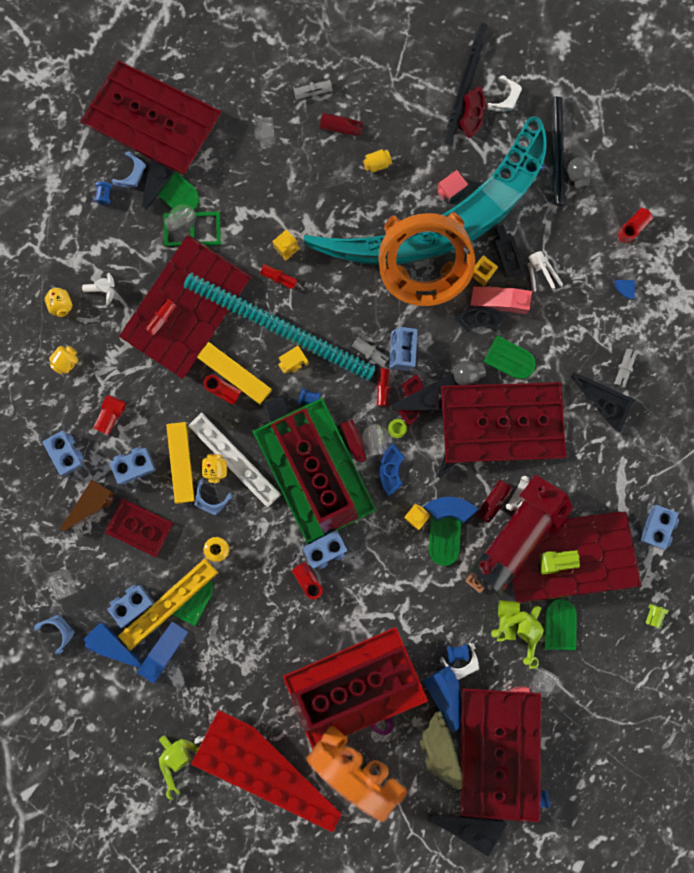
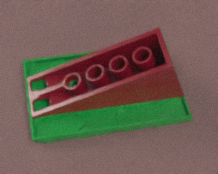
[252,398,376,545]

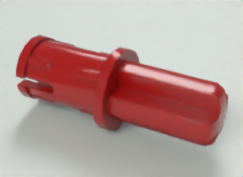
[260,264,297,289]
[145,299,177,335]
[376,368,391,407]

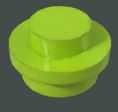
[388,419,407,438]

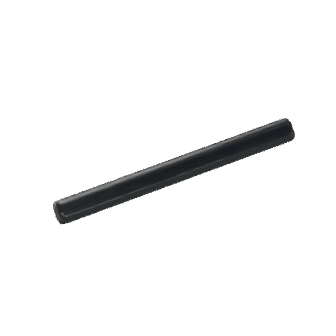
[552,96,565,206]

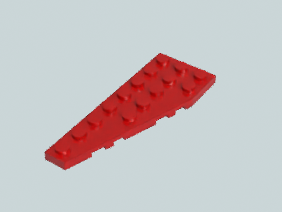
[191,709,342,832]

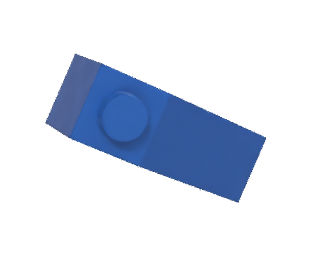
[137,621,188,683]
[83,622,143,668]
[423,665,462,732]

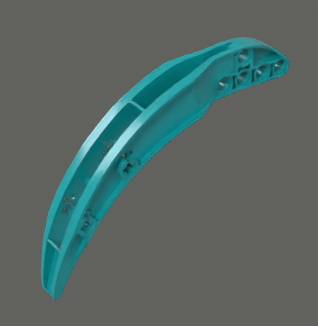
[303,117,546,265]

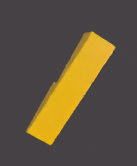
[197,342,272,405]
[166,422,195,504]

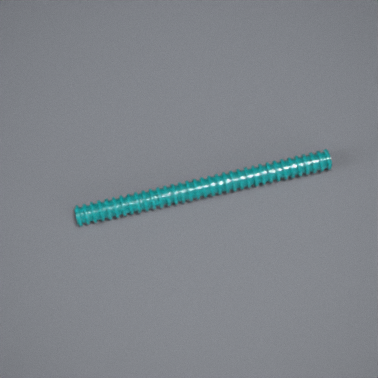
[183,273,375,381]

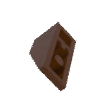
[60,480,114,532]

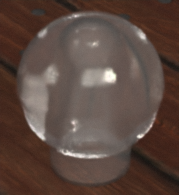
[164,204,196,232]
[362,424,389,455]

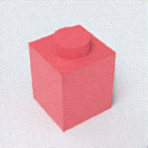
[437,170,468,203]

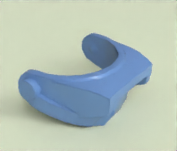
[112,151,146,188]
[194,479,233,516]
[34,614,75,654]

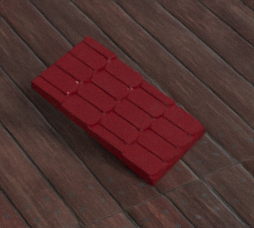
[80,60,222,175]
[119,234,252,379]
[441,382,567,463]
[503,511,642,603]
[461,689,542,823]

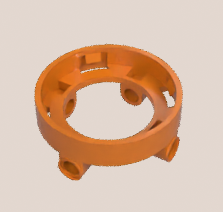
[378,212,475,306]
[306,726,407,822]

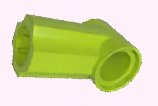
[539,551,580,574]
[498,600,520,640]

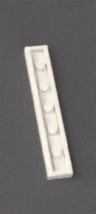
[188,413,282,508]

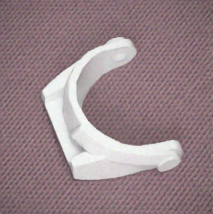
[487,76,522,112]
[506,476,530,511]
[440,642,479,680]

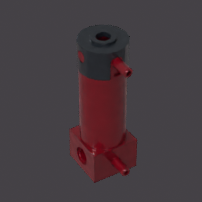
[469,474,573,596]

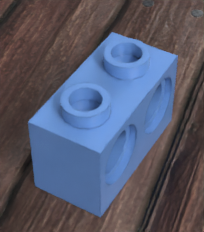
[389,326,417,371]
[42,430,84,477]
[109,447,156,485]
[640,505,679,550]
[302,530,347,570]
[107,584,155,628]

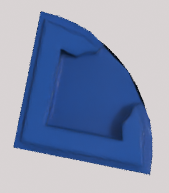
[614,280,635,300]

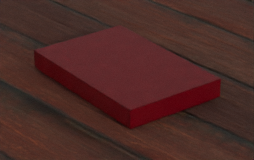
[105,498,174,558]

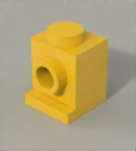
[272,229,300,261]
[472,255,498,286]
[278,346,309,374]
[403,503,430,530]

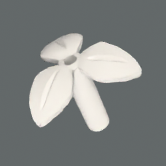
[82,273,115,305]

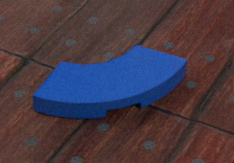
[379,443,405,497]
[423,497,478,523]

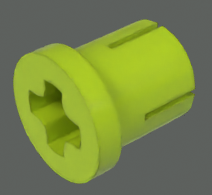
[646,604,669,628]

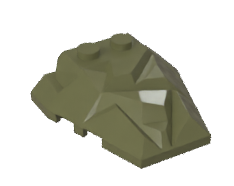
[419,709,462,790]

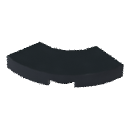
[455,307,509,332]

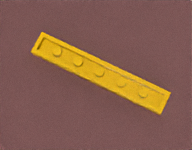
[118,558,219,651]

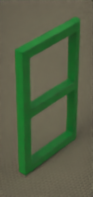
[163,211,222,247]

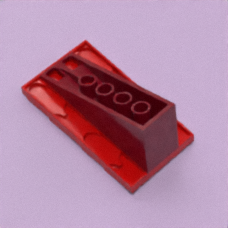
[282,627,428,750]

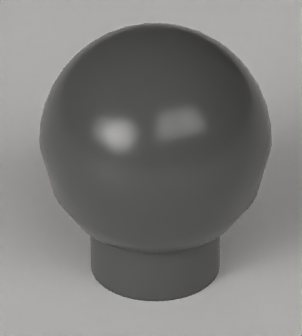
[567,157,593,189]
[454,361,486,385]

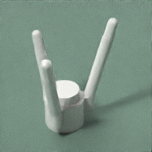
[527,251,563,292]

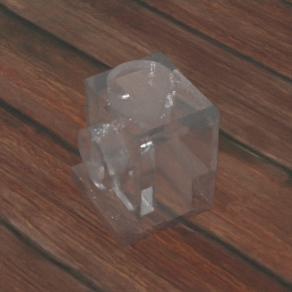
[254,117,275,149]
[48,569,79,600]
[529,666,559,699]

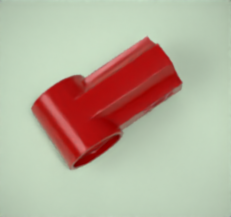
[617,207,654,243]
[204,375,242,406]
[93,394,126,436]
[291,561,323,600]

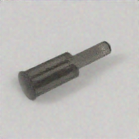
[488,280,527,290]

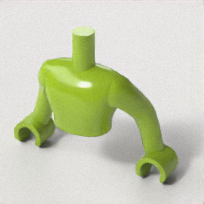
[491,606,544,669]
[159,735,199,800]

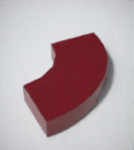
[459,86,486,138]
[398,374,423,427]

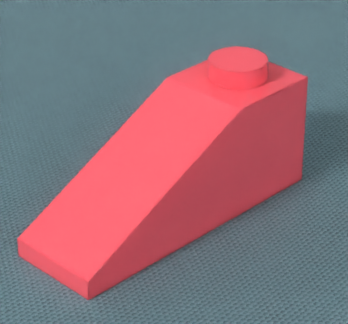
[470,287,532,314]

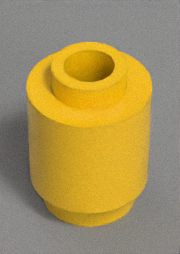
[363,149,392,173]

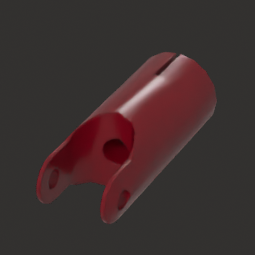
[320,113,363,136]
[337,419,367,462]
[477,480,513,523]

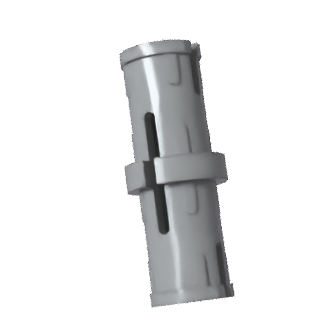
[293,79,332,100]
[352,336,390,367]
[614,349,638,388]

